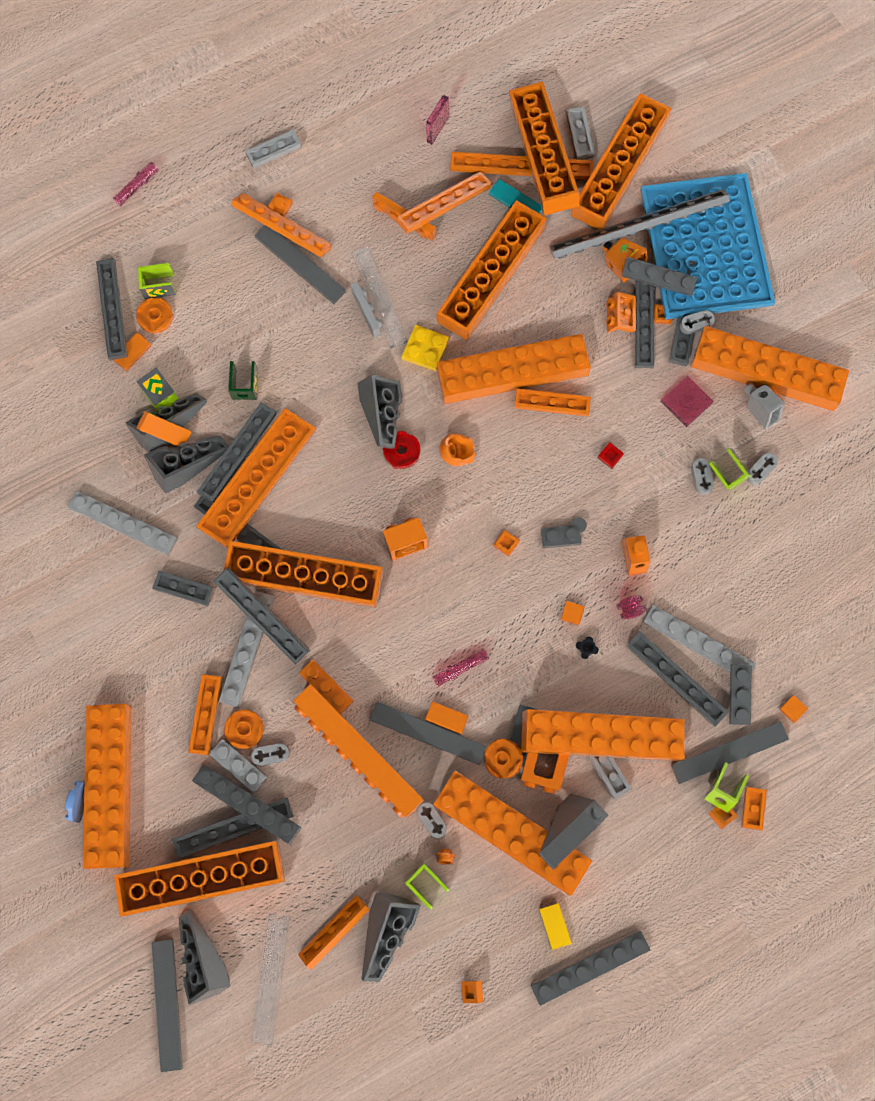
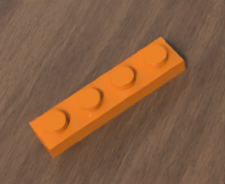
[372,192,436,241]
[514,389,591,417]
[188,674,222,756]
[298,895,370,970]

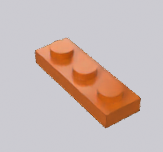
[299,660,354,715]

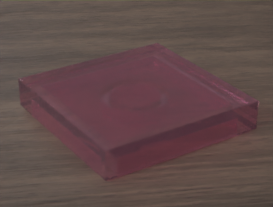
[426,95,449,145]
[660,376,714,428]

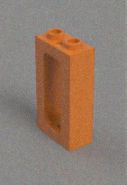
[520,753,569,794]

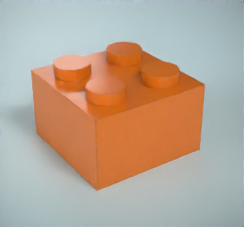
[383,517,428,561]

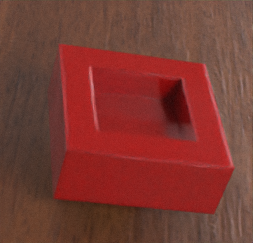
[597,442,625,469]

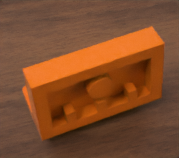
[606,292,636,333]

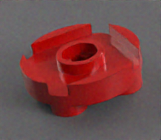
[383,431,421,469]

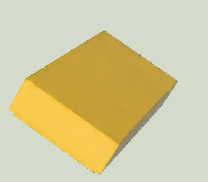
[539,903,572,950]

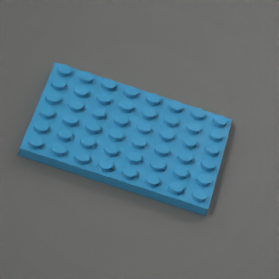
[640,173,775,320]

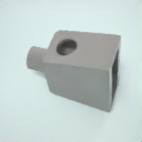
[744,383,785,430]

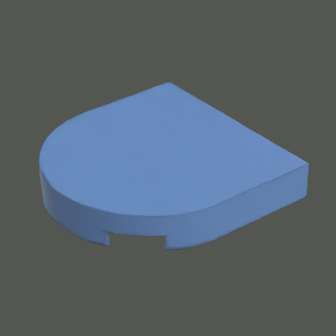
[65,781,84,823]

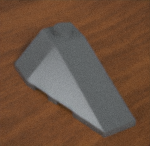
[358,375,402,449]
[125,393,207,452]
[144,436,229,494]
[539,794,609,869]
[361,892,421,982]
[179,909,230,1005]

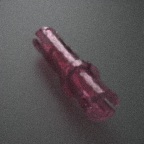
[113,162,159,207]
[432,648,489,687]

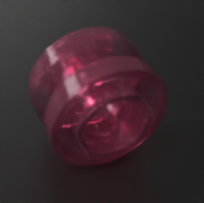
[616,595,647,620]

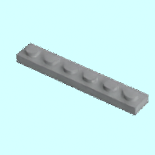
[67,491,178,556]
[219,591,275,708]
[643,605,756,672]

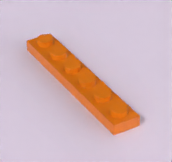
[396,171,492,234]
[231,193,332,257]

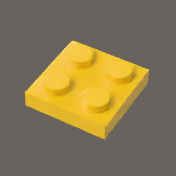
[402,325,449,372]

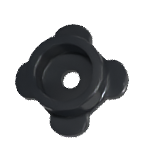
[576,636,599,659]

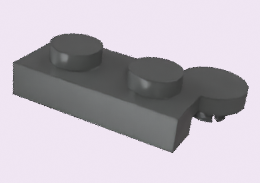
[541,517,587,549]

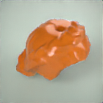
[439,433,475,466]

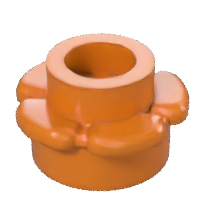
[435,849,455,865]

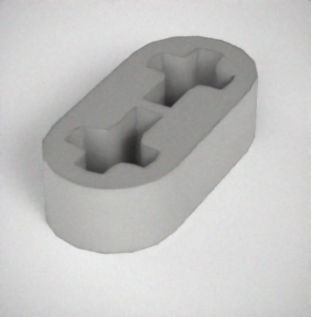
[679,310,715,334]
[747,453,778,485]
[691,458,714,495]
[251,744,290,766]
[418,803,447,838]

